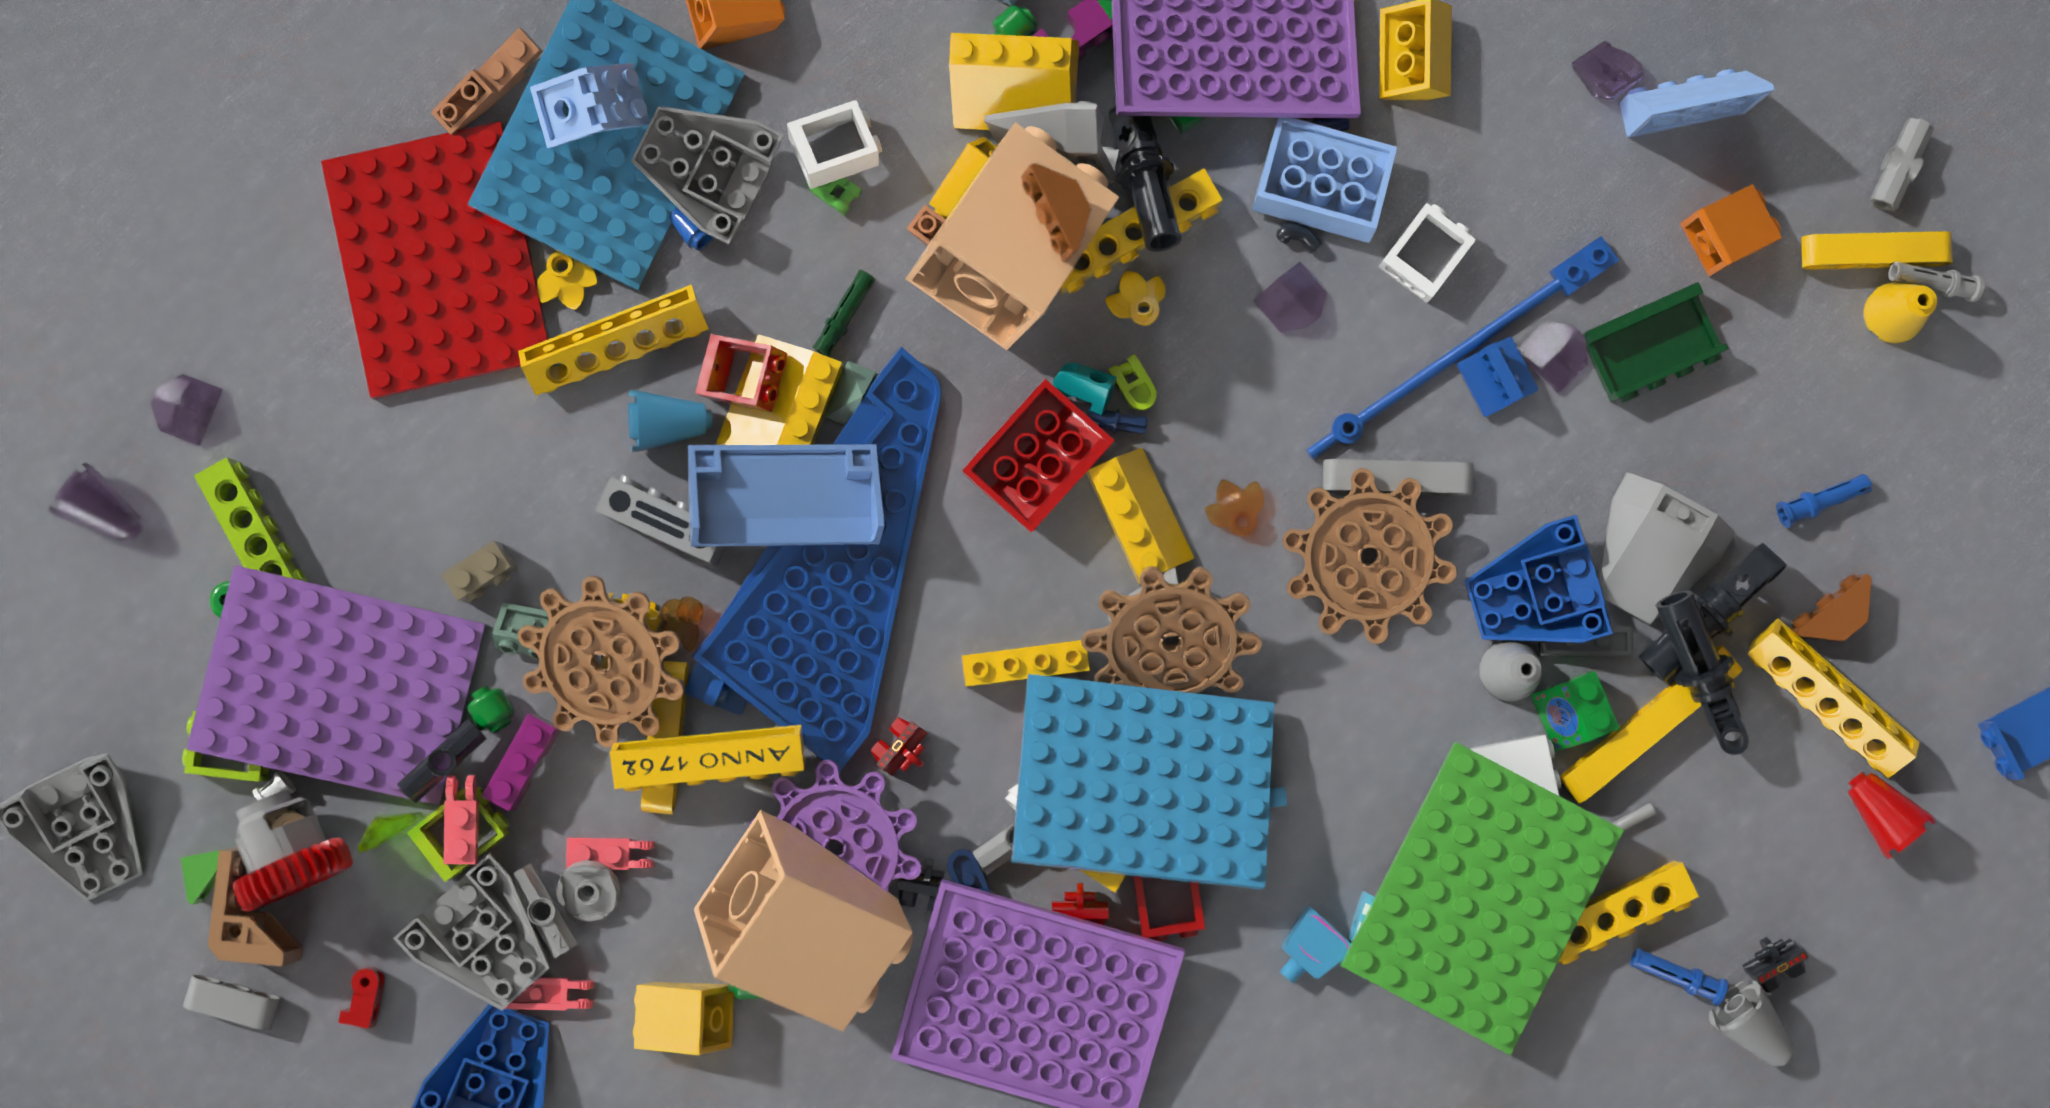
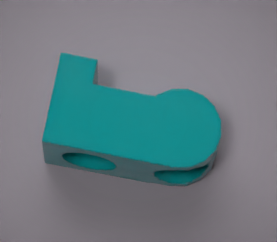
[1053,362,1117,415]

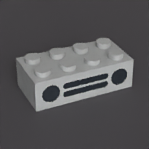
[595,475,726,566]

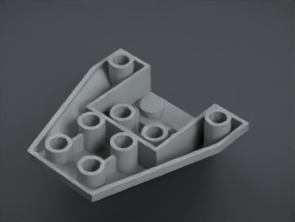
[984,101,1122,183]
[631,106,784,245]
[1598,472,1736,625]
[0,753,144,902]
[393,853,550,1010]

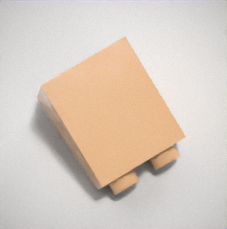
[905,122,1119,350]
[694,810,913,1031]

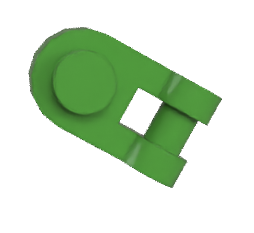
[806,178,863,216]

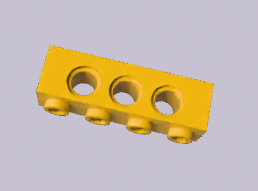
[962,640,1090,687]

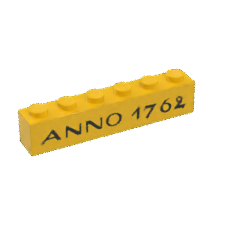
[610,725,806,792]

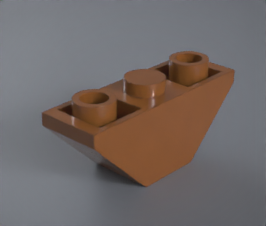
[1021,163,1092,262]
[1791,573,1872,642]

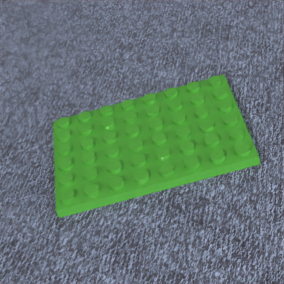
[1340,742,1624,1055]

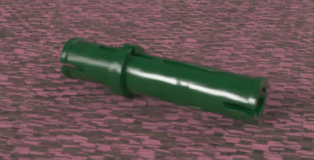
[812,269,876,357]

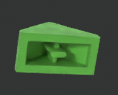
[180,848,229,905]

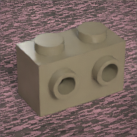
[441,541,518,603]

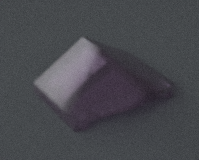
[1571,41,1644,101]
[1253,262,1326,333]
[1518,321,1588,394]
[151,374,223,446]

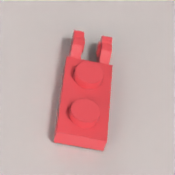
[444,775,479,864]
[566,837,655,870]
[504,977,594,1011]

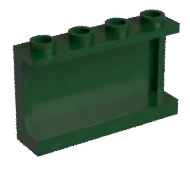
[1580,281,1729,403]

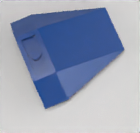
[1465,515,1613,643]
[412,1004,550,1108]

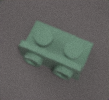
[492,602,549,660]

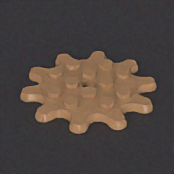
[1282,468,1457,644]
[1081,566,1262,694]
[518,576,684,748]

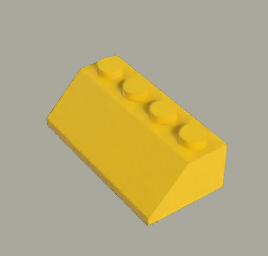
[1087,448,1195,584]

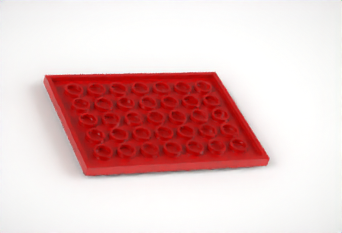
[321,121,549,399]

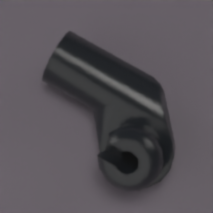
[1276,222,1322,254]

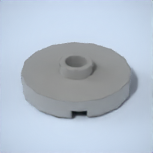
[556,860,620,922]

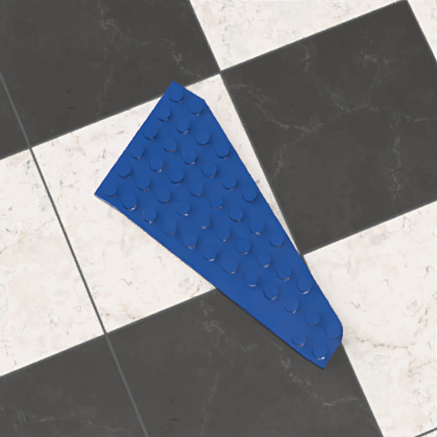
[692,347,941,772]

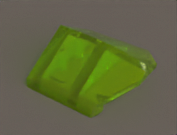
[357,812,424,854]

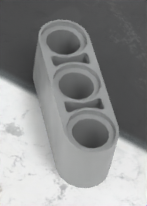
[183,974,280,1030]

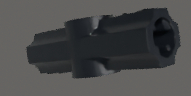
[397,719,487,804]

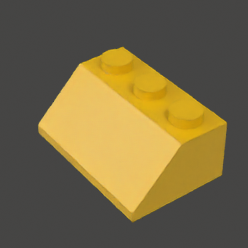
[1379,0,1452,101]

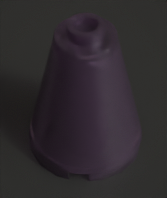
[48,462,144,543]

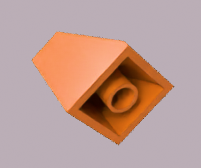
[685,0,785,50]
[1680,184,1782,277]

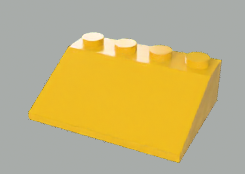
[949,33,1079,130]
[715,334,844,445]

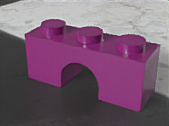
[1032,0,1113,61]
[482,713,561,811]

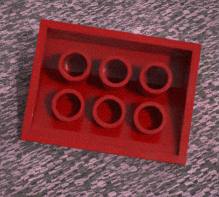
[962,379,1115,533]

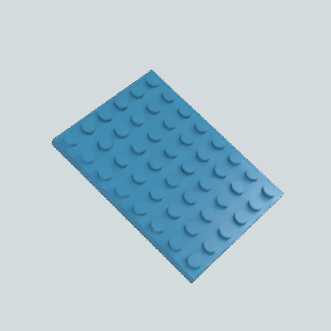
[468,0,745,291]
[1012,674,1274,889]

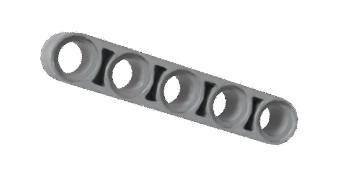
[1323,459,1474,496]

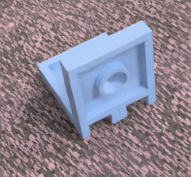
[530,63,650,149]

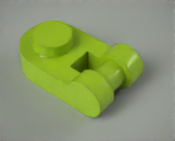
[1108,354,1157,411]

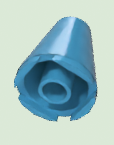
[628,390,712,452]

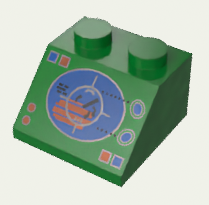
[1530,671,1620,752]

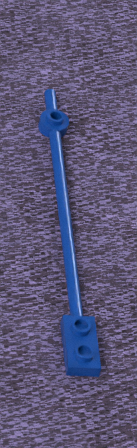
[1306,236,1619,460]

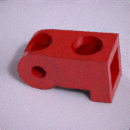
[338,967,385,1029]

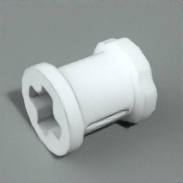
[252,770,296,800]

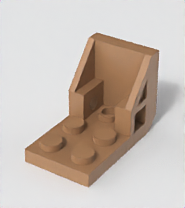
[208,847,303,966]

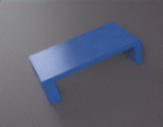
[1977,687,2050,780]

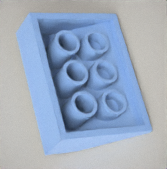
[1619,69,1774,138]
[1252,117,1397,243]

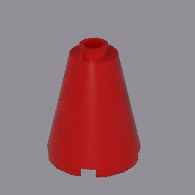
[1847,771,1937,860]

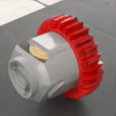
[233,790,354,912]

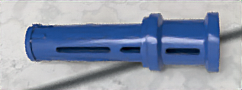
[1776,474,1872,528]
[1630,948,1728,1006]

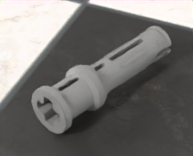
[1888,261,1985,303]

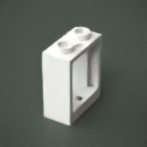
[787,100,882,189]
[1378,203,1476,303]

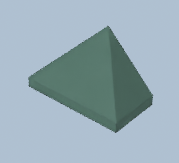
[825,361,876,426]

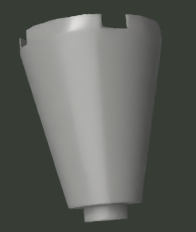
[1479,641,1542,701]
[1709,980,1795,1067]

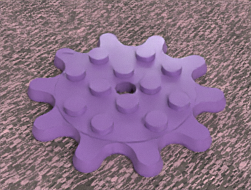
[749,759,922,893]

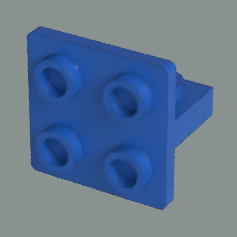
[1457,337,1538,417]
[685,662,748,715]

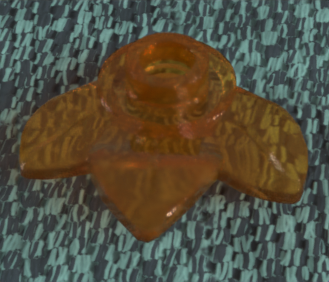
[1204,479,1264,537]
[659,596,704,652]

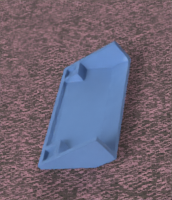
[688,444,884,547]

